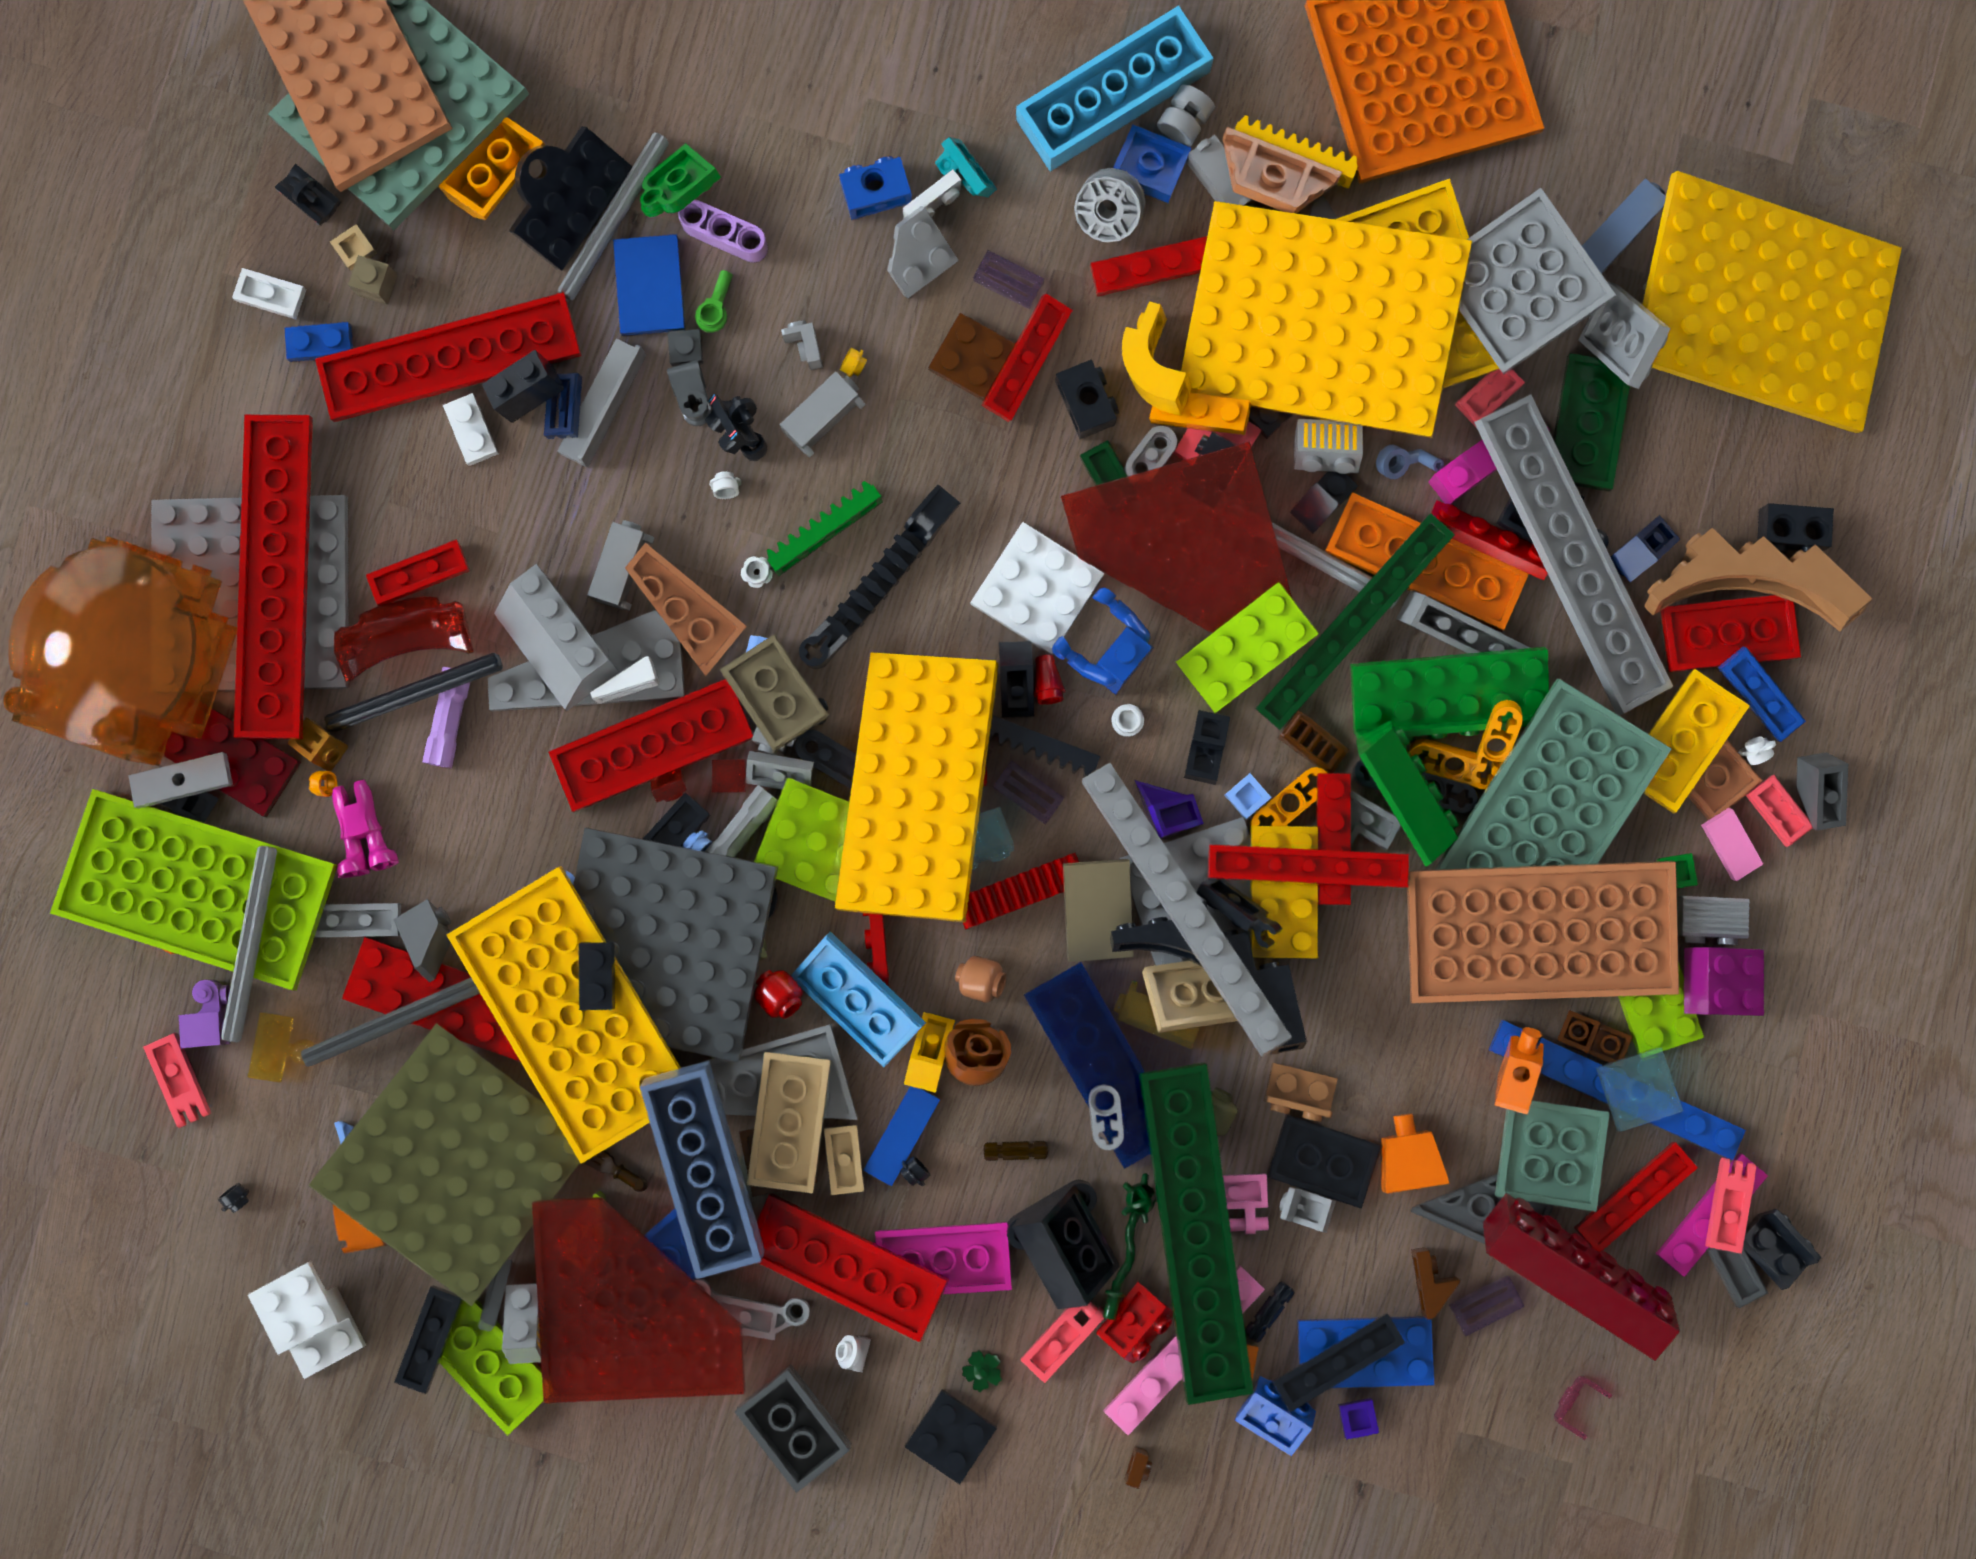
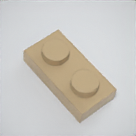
[824,1125,865,1195]

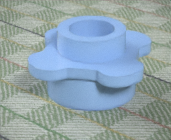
[682,830,712,852]

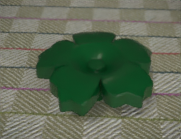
[962,1350,1002,1392]

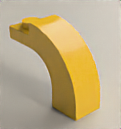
[1122,302,1192,416]

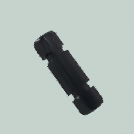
[1245,1282,1295,1343]

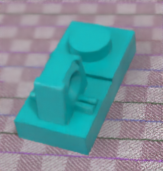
[935,137,997,197]

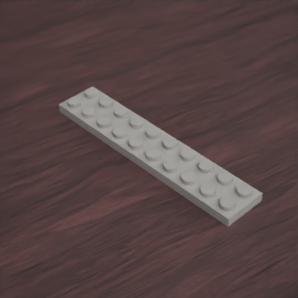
[1474,395,1673,715]

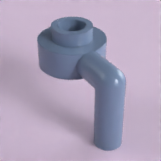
[1376,444,1444,479]

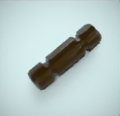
[983,1141,1048,1161]

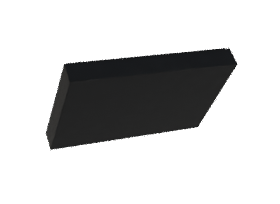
[1267,1114,1381,1209]

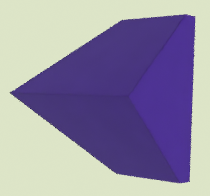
[1135,780,1204,839]

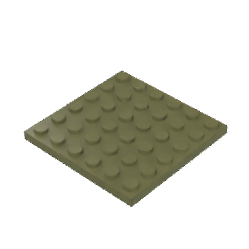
[308,1023,580,1306]

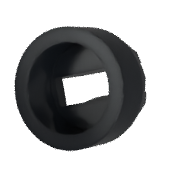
[740,432,767,461]

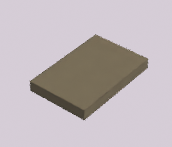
[720,634,829,752]
[1063,859,1134,962]

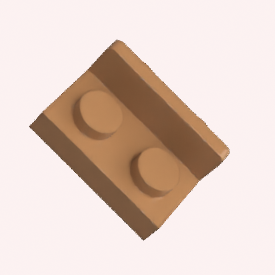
[1263,1063,1338,1122]

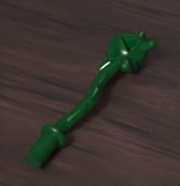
[1103,1173,1157,1320]

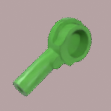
[695,270,733,333]

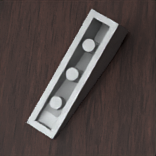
[1396,590,1530,654]

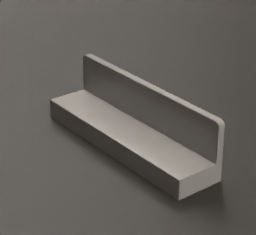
[557,338,646,468]

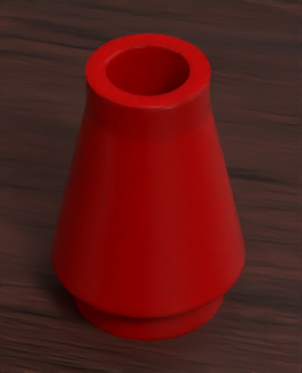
[1034,655,1066,705]

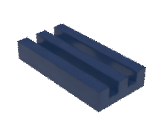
[544,373,582,439]

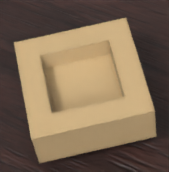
[330,224,377,271]

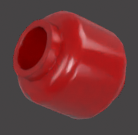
[754,970,803,1019]

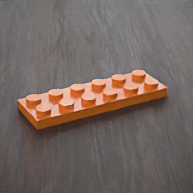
[1325,492,1529,632]

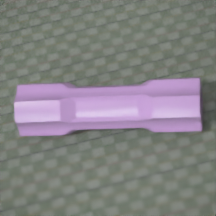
[422,667,470,769]

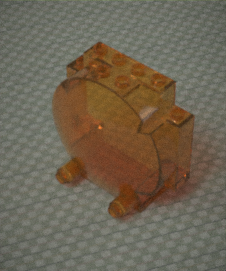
[3,536,237,766]

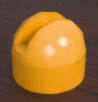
[308,770,337,797]

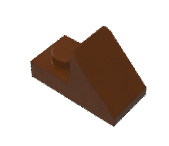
[1411,1247,1461,1319]

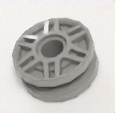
[1074,168,1146,243]

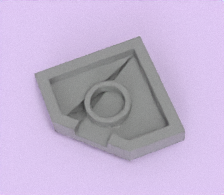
[887,206,959,298]

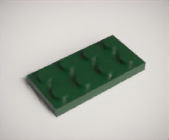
[1553,353,1630,492]

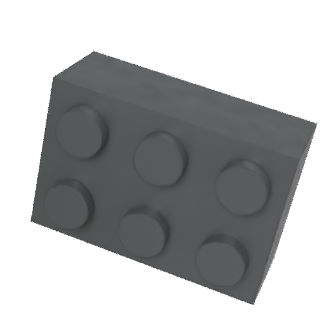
[735,1364,852,1493]

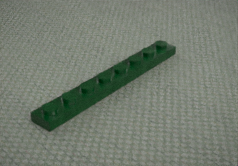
[1255,513,1455,730]

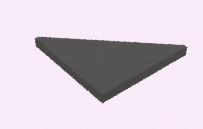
[1411,1173,1554,1244]

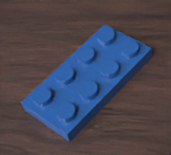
[1297,1316,1434,1388]

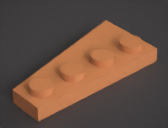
[625,543,747,676]

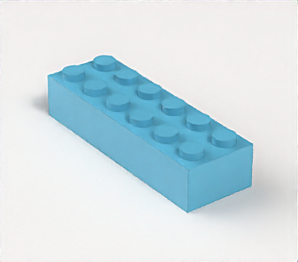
[1016,6,1213,172]

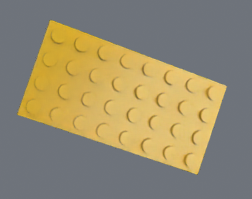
[835,652,999,922]
[447,866,681,1164]

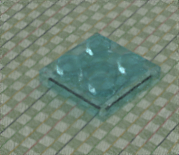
[1596,1047,1683,1132]

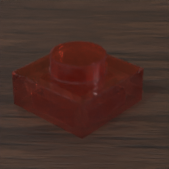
[712,759,746,793]
[650,769,687,803]

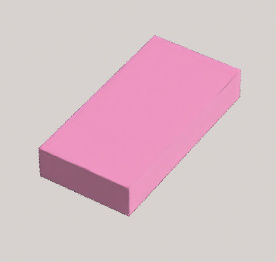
[1701,808,1763,881]

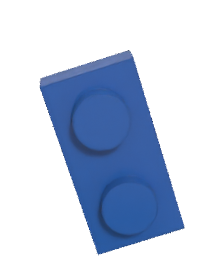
[285,322,353,362]

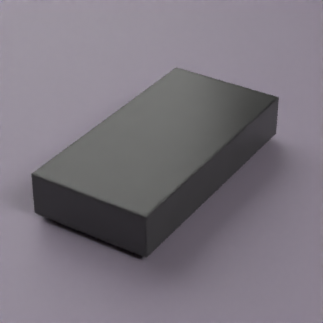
[1706,1247,1768,1308]
[478,1259,512,1332]

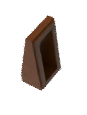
[1278,710,1349,773]

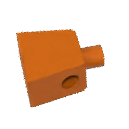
[1495,1027,1544,1114]
[1381,1113,1449,1193]

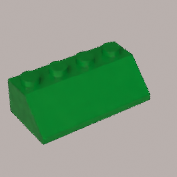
[1356,720,1460,866]

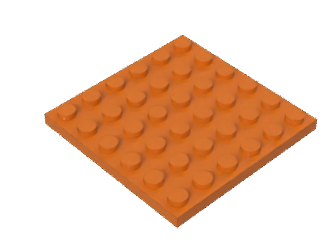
[1305,0,1544,184]

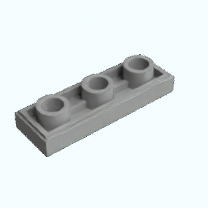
[128,752,233,808]

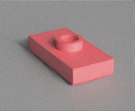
[1455,369,1525,428]
[1746,775,1813,847]

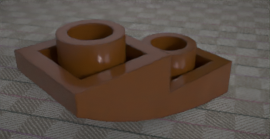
[1557,1010,1633,1068]

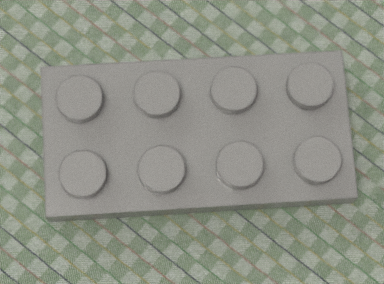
[1578,281,1671,389]

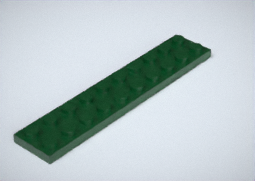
[1139,1062,1254,1405]

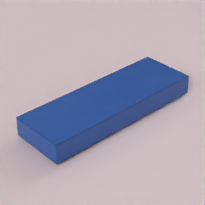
[1718,646,1806,742]
[863,1086,940,1187]

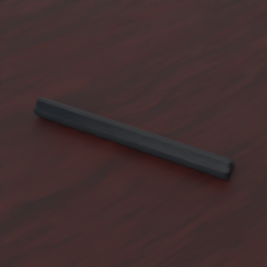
[324,653,503,732]

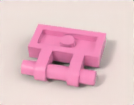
[1223,1173,1269,1235]

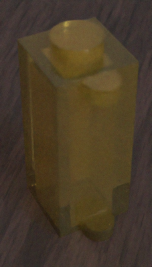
[1113,980,1200,1049]

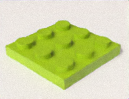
[754,778,850,902]

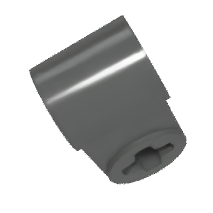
[667,360,711,426]

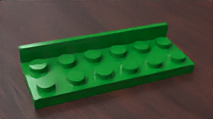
[1350,647,1549,741]

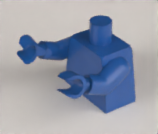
[1052,588,1154,695]

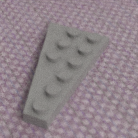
[488,610,685,711]
[683,1024,858,1120]

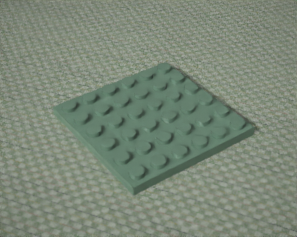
[268,0,529,231]

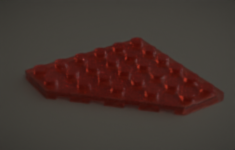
[1061,441,1293,633]
[532,1197,746,1403]

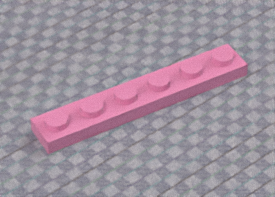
[1104,1265,1265,1435]

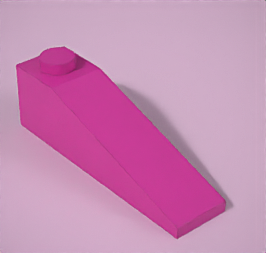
[1428,425,1550,504]

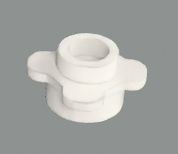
[1738,736,1776,765]

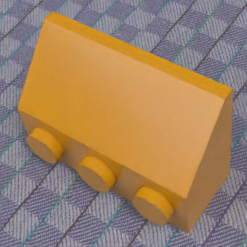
[438,117,545,220]

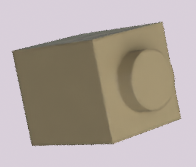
[348,255,398,305]

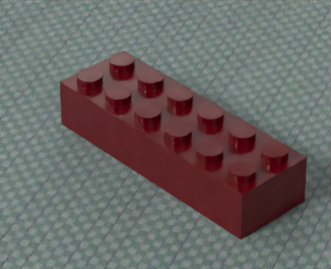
[1483,1193,1680,1361]

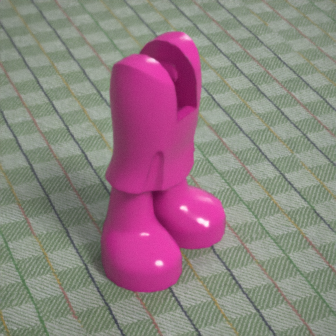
[332,780,399,878]

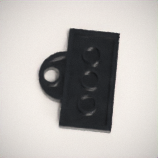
[509,126,633,271]

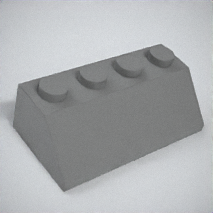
[494,564,619,711]

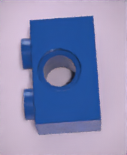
[839,156,912,220]

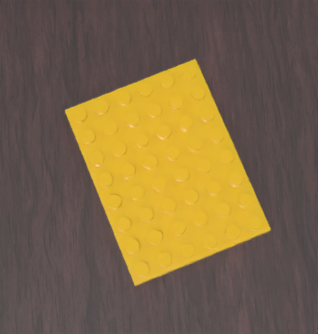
[1642,171,1902,433]
[1181,201,1472,438]

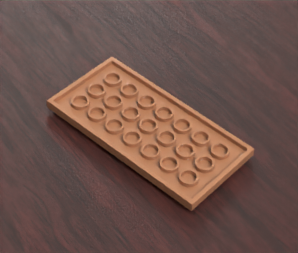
[243,0,453,192]
[1407,861,1679,1003]

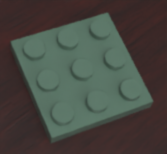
[1495,1100,1610,1212]

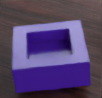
[1338,1398,1379,1440]

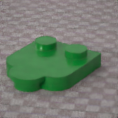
[640,143,721,217]

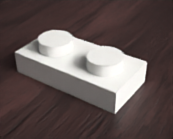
[903,170,961,219]
[232,268,306,319]
[443,393,499,466]

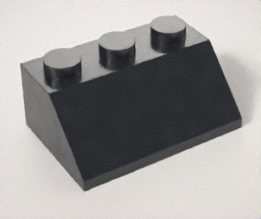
[1012,1184,1120,1309]

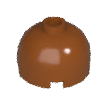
[944,1018,1011,1086]

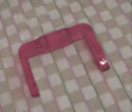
[1554,1376,1612,1440]

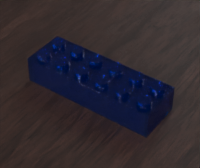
[1024,962,1151,1169]

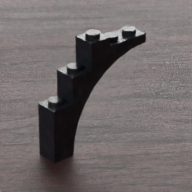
[1110,900,1307,1055]

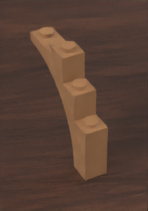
[1644,528,1872,632]

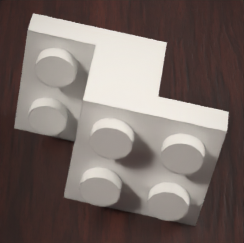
[248,1261,366,1379]

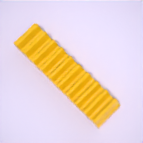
[1235,115,1358,189]

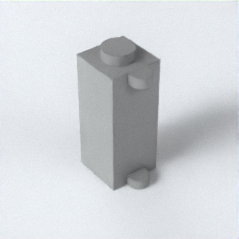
[1187,135,1258,208]
[780,372,866,458]
[588,520,655,611]

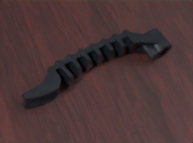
[799,484,961,669]

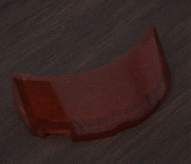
[334,597,474,682]

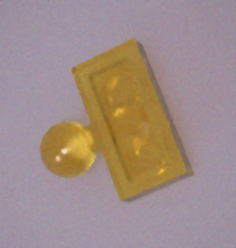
[247,1012,315,1083]

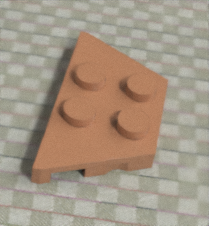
[1223,127,1342,214]

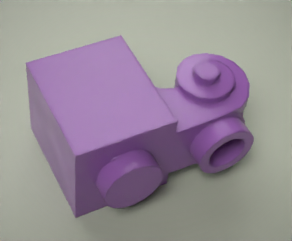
[179,980,230,1048]

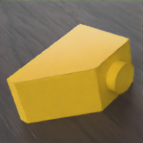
[904,1012,955,1093]

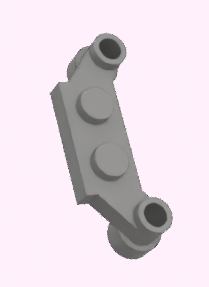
[684,1278,810,1341]

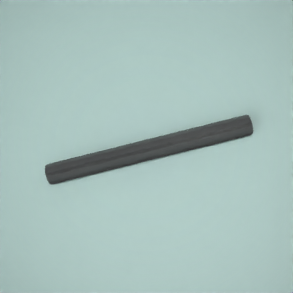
[301,978,480,1066]

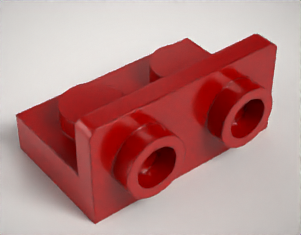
[1096,1282,1174,1364]

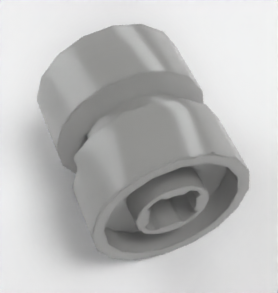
[1157,84,1215,147]

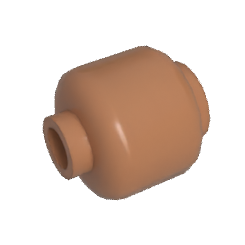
[955,956,1006,1003]

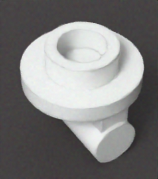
[836,1335,871,1372]

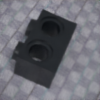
[1757,503,1834,554]

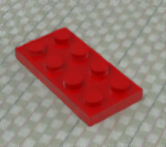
[1661,595,1801,672]

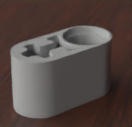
[1088,1084,1124,1150]

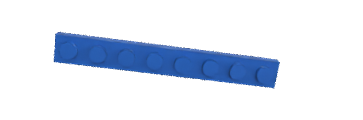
[1489,1020,1746,1160]

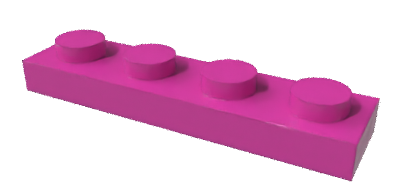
[1655,1153,1768,1277]

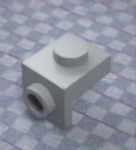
[1280,1187,1336,1233]

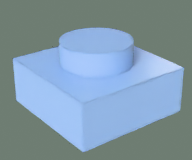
[1225,773,1271,820]

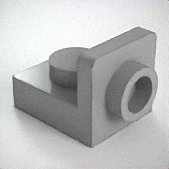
[781,321,823,370]

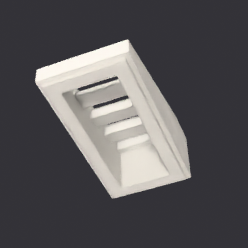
[590,656,660,704]

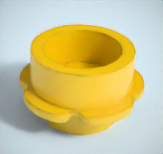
[840,347,867,378]

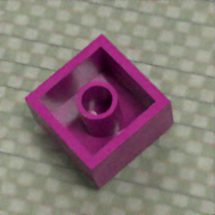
[1684,947,1764,1016]

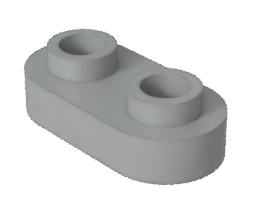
[1125,426,1177,486]

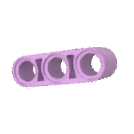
[678,200,768,263]

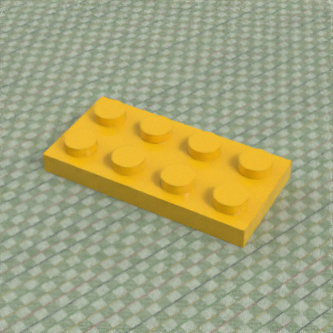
[1644,669,1750,814]
[1250,826,1318,959]

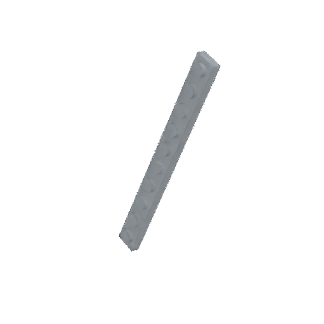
[1082,763,1291,1057]

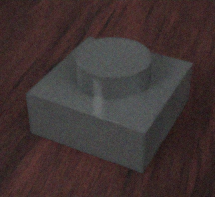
[668,329,703,366]

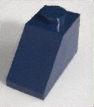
[1610,515,1680,582]

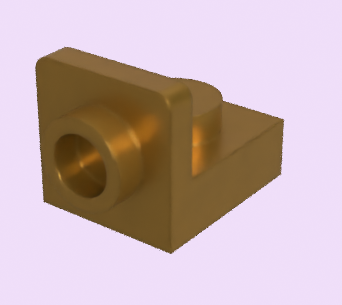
[288,717,348,771]

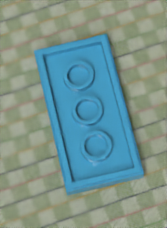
[791,932,926,1067]

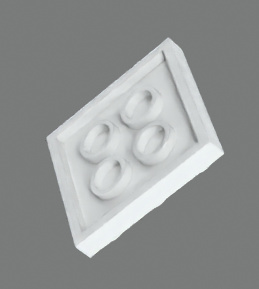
[970,522,1104,655]

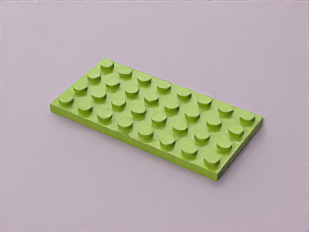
[50,789,337,991]

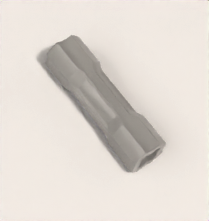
[705,785,778,858]

